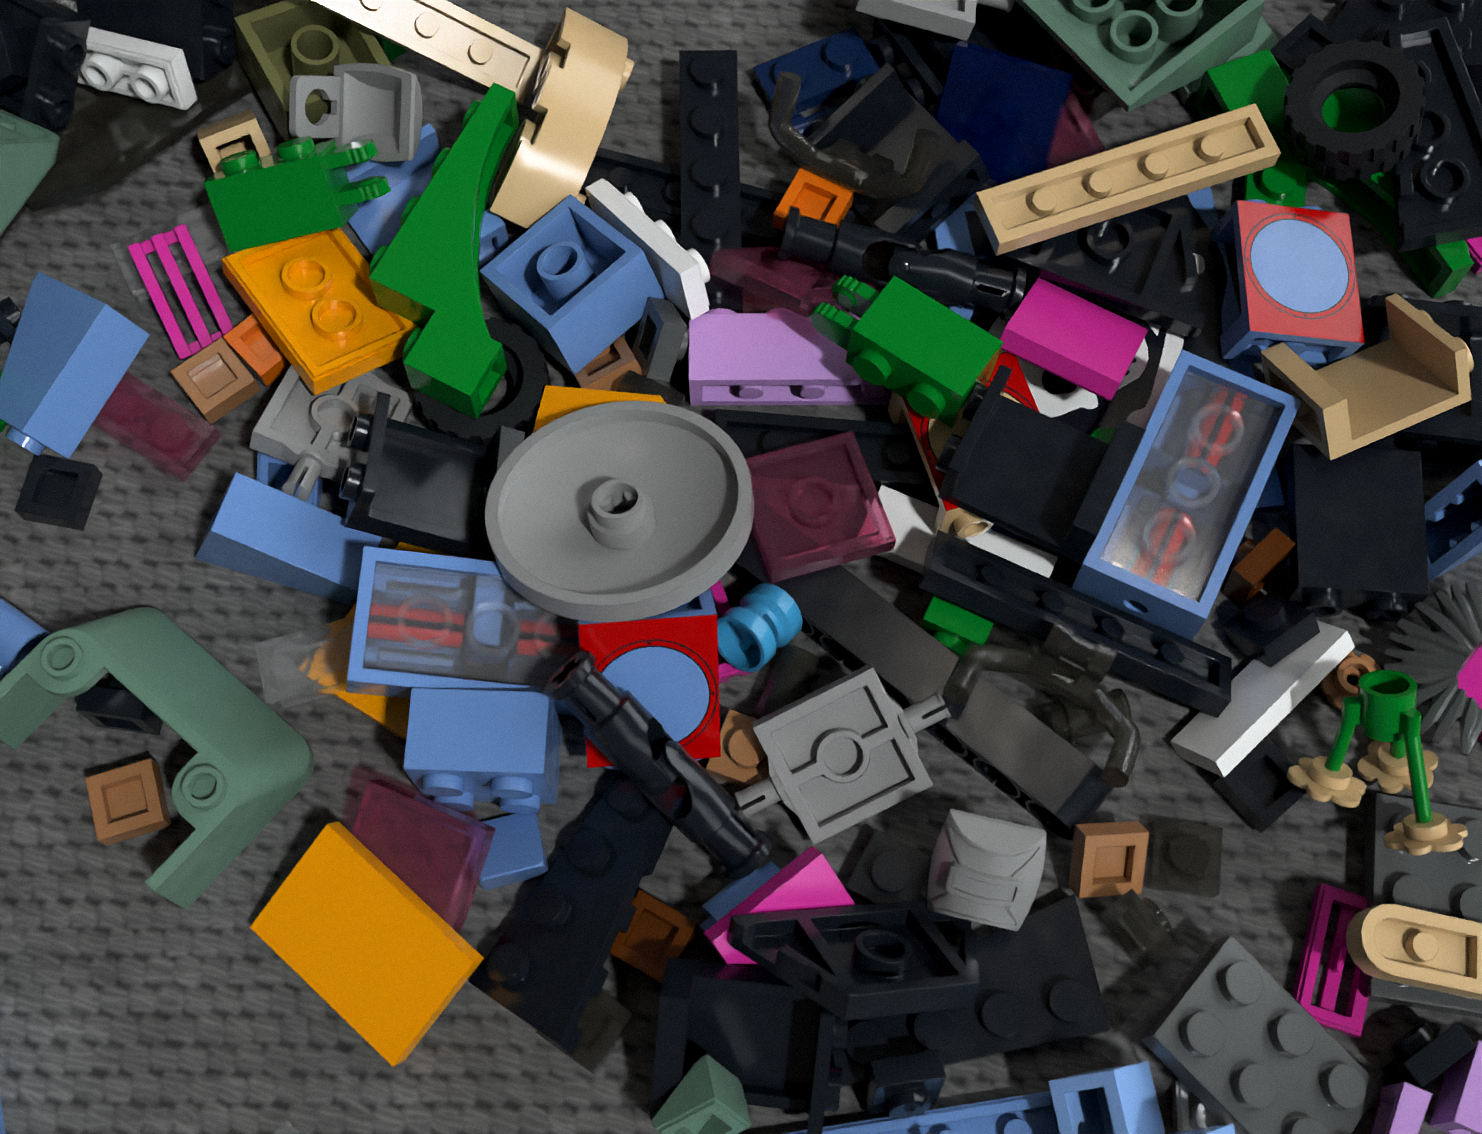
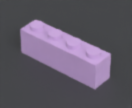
[689,308,892,405]

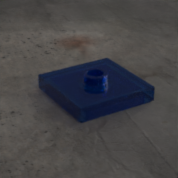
[936,41,1073,183]

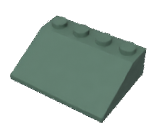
[1016,0,1266,113]

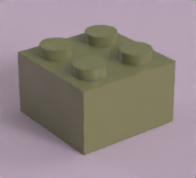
[234,0,392,142]

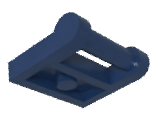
[753,26,880,153]

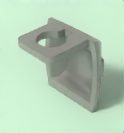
[289,63,423,162]
[927,809,1046,931]

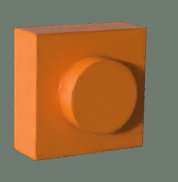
[773,168,854,230]
[223,313,291,387]

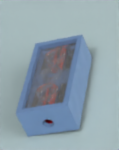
[1072,349,1302,641]
[346,546,580,716]

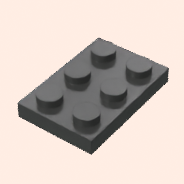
[1363,793,1482,1018]
[1140,935,1383,1134]

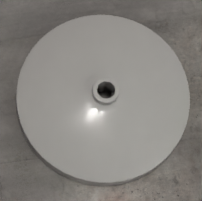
[485,401,754,622]

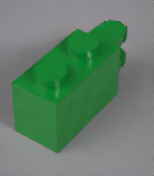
[203,136,391,253]
[809,274,1003,428]

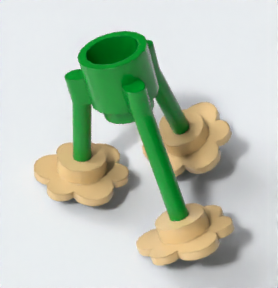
[1287,670,1468,855]

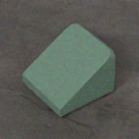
[652,1054,752,1134]

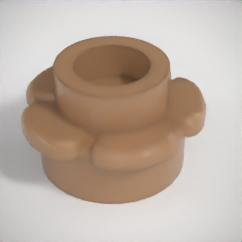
[1319,651,1381,710]

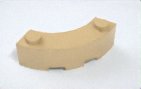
[489,7,634,229]

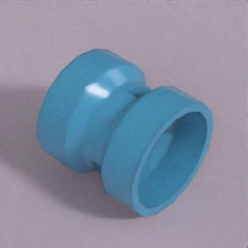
[717,583,803,673]

